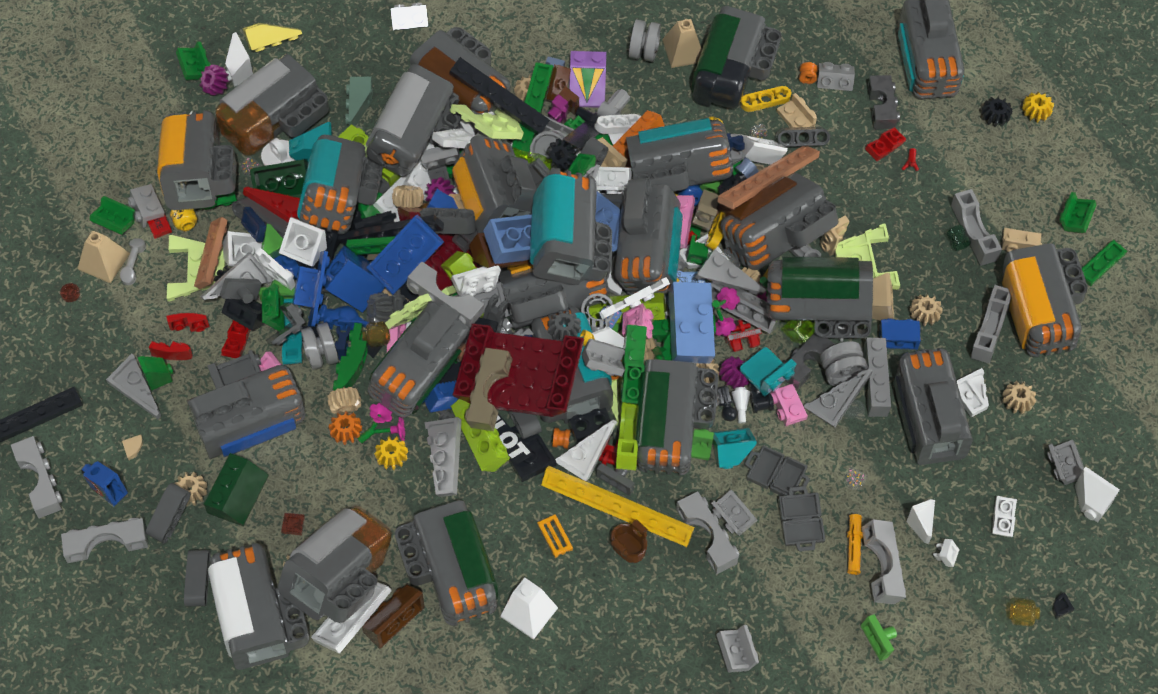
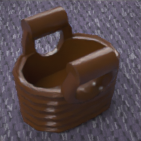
[611,519,648,563]

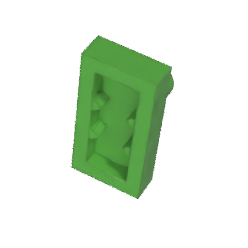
[861,614,897,661]

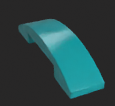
[282,298,303,365]

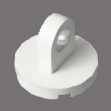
[261,138,295,166]

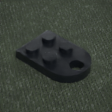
[508,426,557,482]

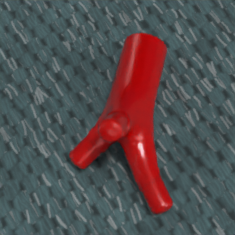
[902,148,919,171]

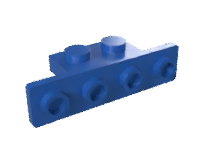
[292,251,330,327]

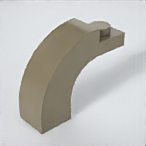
[691,189,719,231]

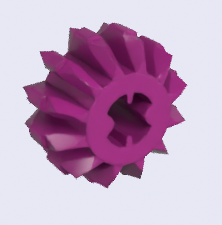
[199,64,230,96]
[424,177,456,201]
[719,356,750,389]

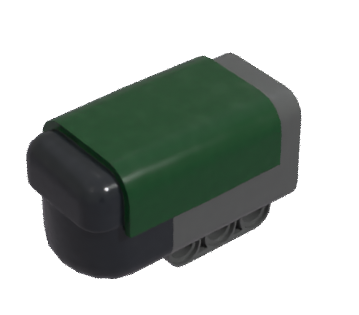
[691,6,782,109]

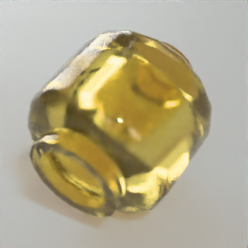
[362,321,390,347]
[1010,599,1040,626]

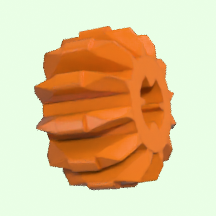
[328,411,362,445]

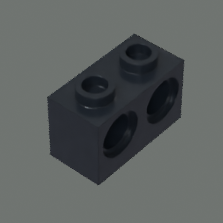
[221,299,265,331]
[569,408,613,445]

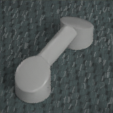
[120,238,146,285]

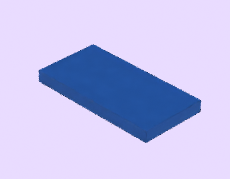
[366,214,444,295]

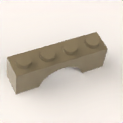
[465,348,512,431]

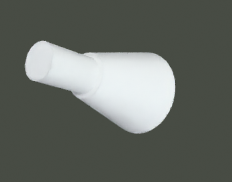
[731,387,751,423]

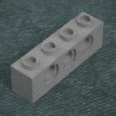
[711,282,781,334]

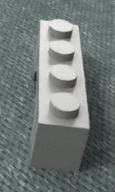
[951,189,1002,266]
[407,262,484,329]
[971,285,1011,364]
[863,338,891,417]
[11,436,63,518]
[676,491,739,575]
[61,518,148,563]
[861,519,906,604]

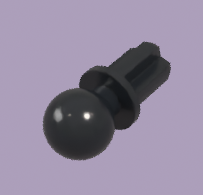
[717,386,737,422]

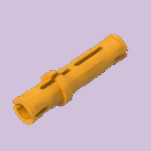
[847,514,863,575]

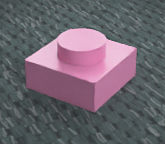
[258,352,281,371]

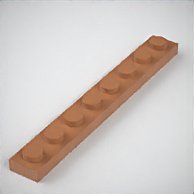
[718,146,820,209]

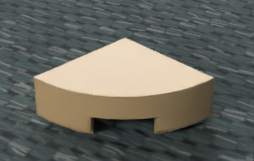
[122,435,143,460]

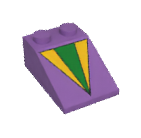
[570,51,606,108]

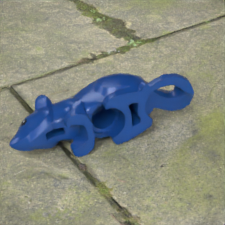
[308,304,370,331]

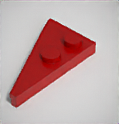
[243,187,300,223]

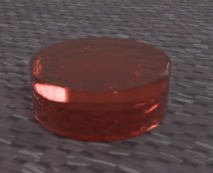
[60,283,80,302]

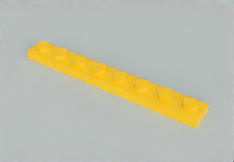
[541,466,695,547]

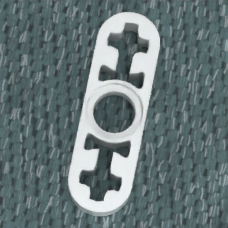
[595,114,641,134]

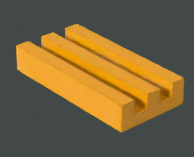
[537,515,573,558]

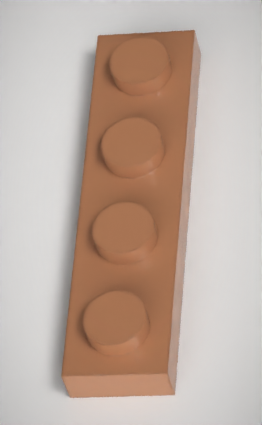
[194,217,228,289]

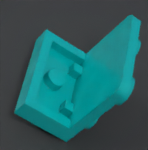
[740,347,797,396]

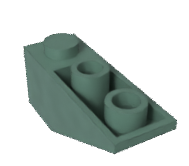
[345,76,373,127]

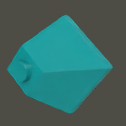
[289,122,332,162]
[712,428,757,469]

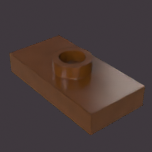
[547,64,571,101]

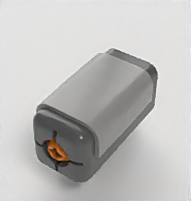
[366,64,464,176]

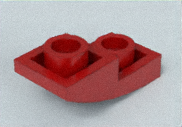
[865,127,906,161]
[166,313,210,332]
[221,320,251,358]
[149,341,193,360]

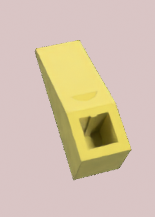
[243,23,302,52]

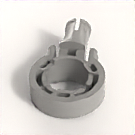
[581,293,614,332]

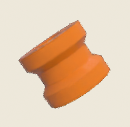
[799,62,817,84]
[552,428,571,449]

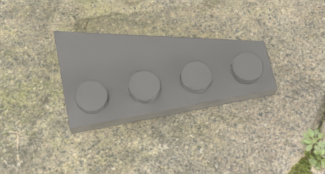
[425,417,462,497]

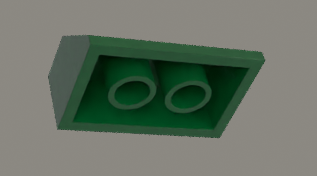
[250,158,308,198]
[204,453,269,527]

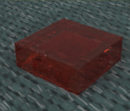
[281,513,305,535]

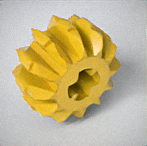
[1022,91,1054,123]
[374,436,408,470]

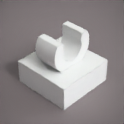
[933,539,959,567]

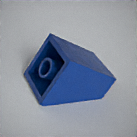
[324,246,385,313]

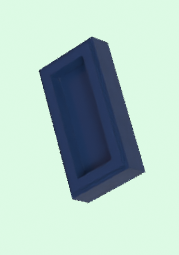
[241,207,267,242]

